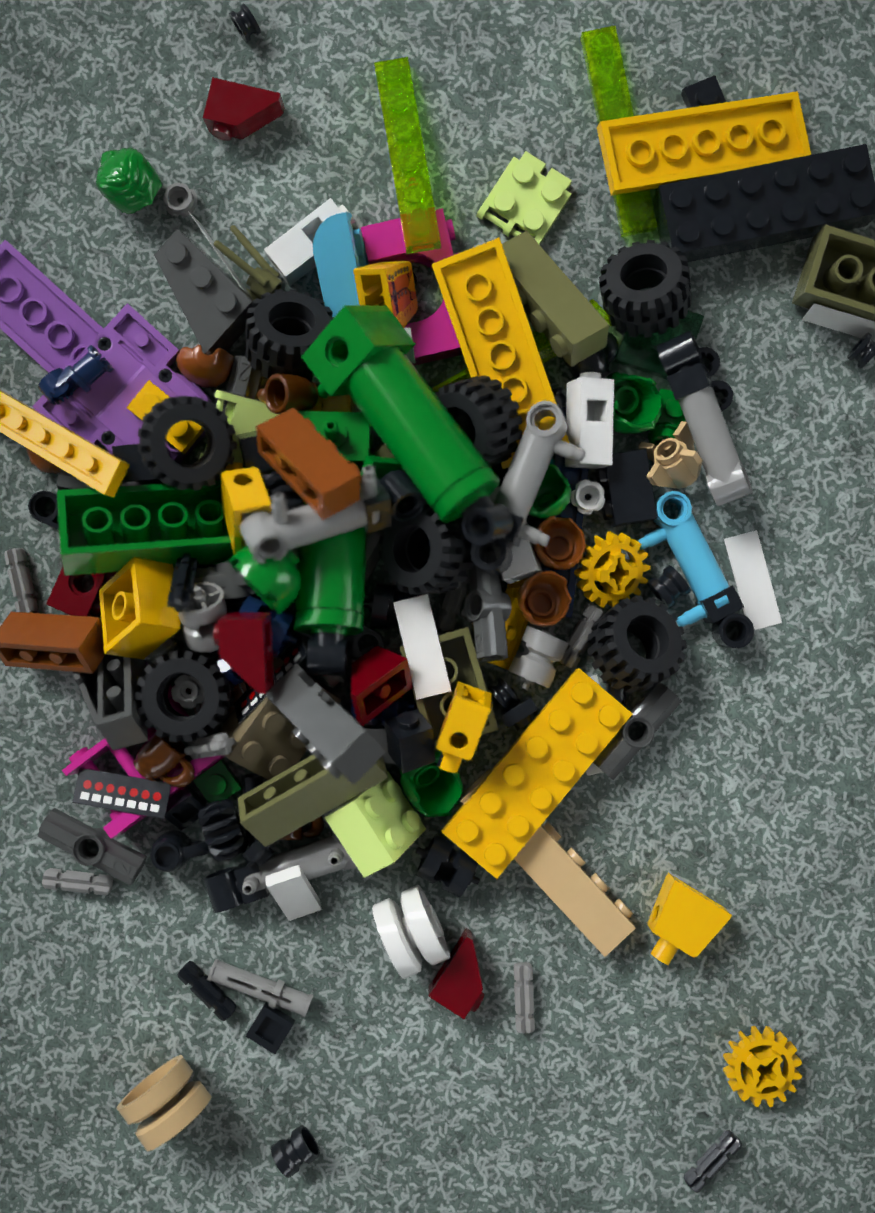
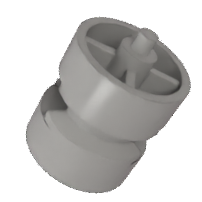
[178,582,227,652]
[508,625,569,690]

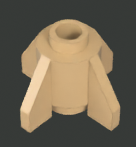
[638,421,702,489]

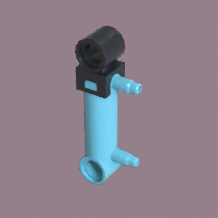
[637,491,754,649]

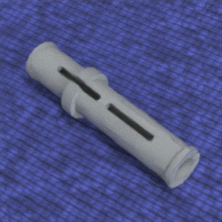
[207,958,313,1017]

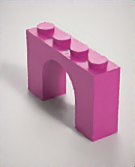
[361,208,463,366]

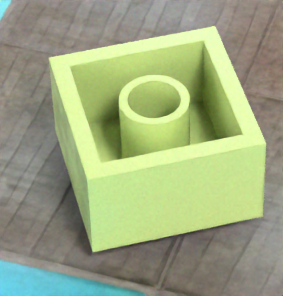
[324,771,426,878]

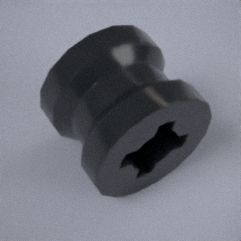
[647,565,691,609]

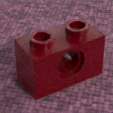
[46,567,117,618]

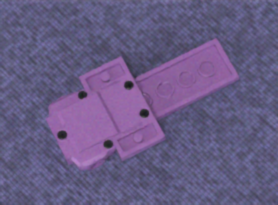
[0,240,211,481]

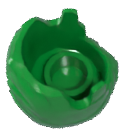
[96,147,162,215]
[604,372,663,434]
[399,750,463,817]

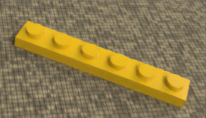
[0,390,130,498]

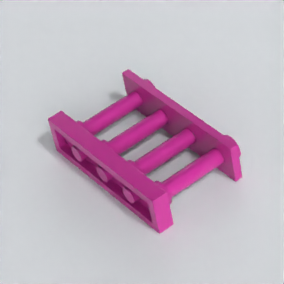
[62,684,225,839]

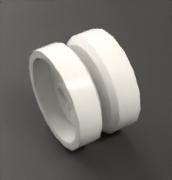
[372,884,450,979]

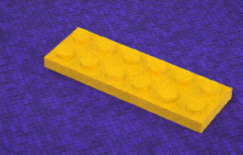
[597,91,811,196]
[431,238,570,469]
[441,668,632,879]

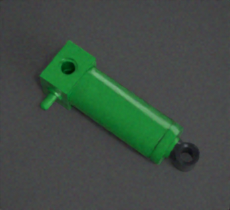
[301,305,513,545]
[294,411,374,676]

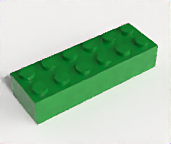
[57,480,234,576]

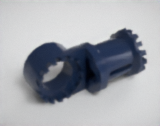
[38,345,114,405]

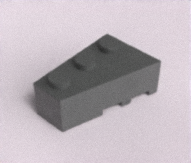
[154,229,254,355]
[72,654,148,750]
[265,663,386,785]

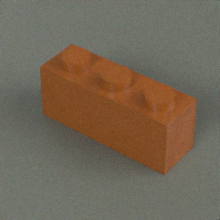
[256,407,362,521]
[0,612,105,673]

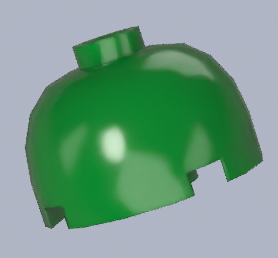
[228,546,301,615]

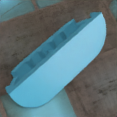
[313,212,368,317]

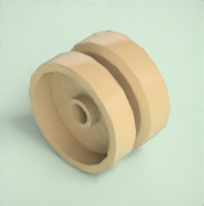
[117,1055,211,1151]

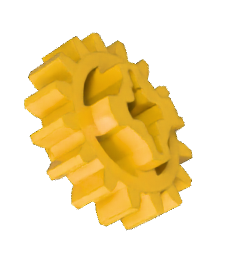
[574,531,651,608]
[723,1026,802,1107]

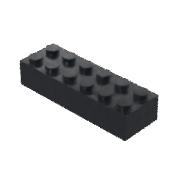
[652,144,875,262]

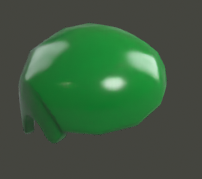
[528,464,571,520]

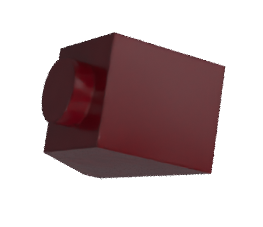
[203,77,285,141]
[213,612,274,694]
[351,646,413,726]
[428,928,485,1019]

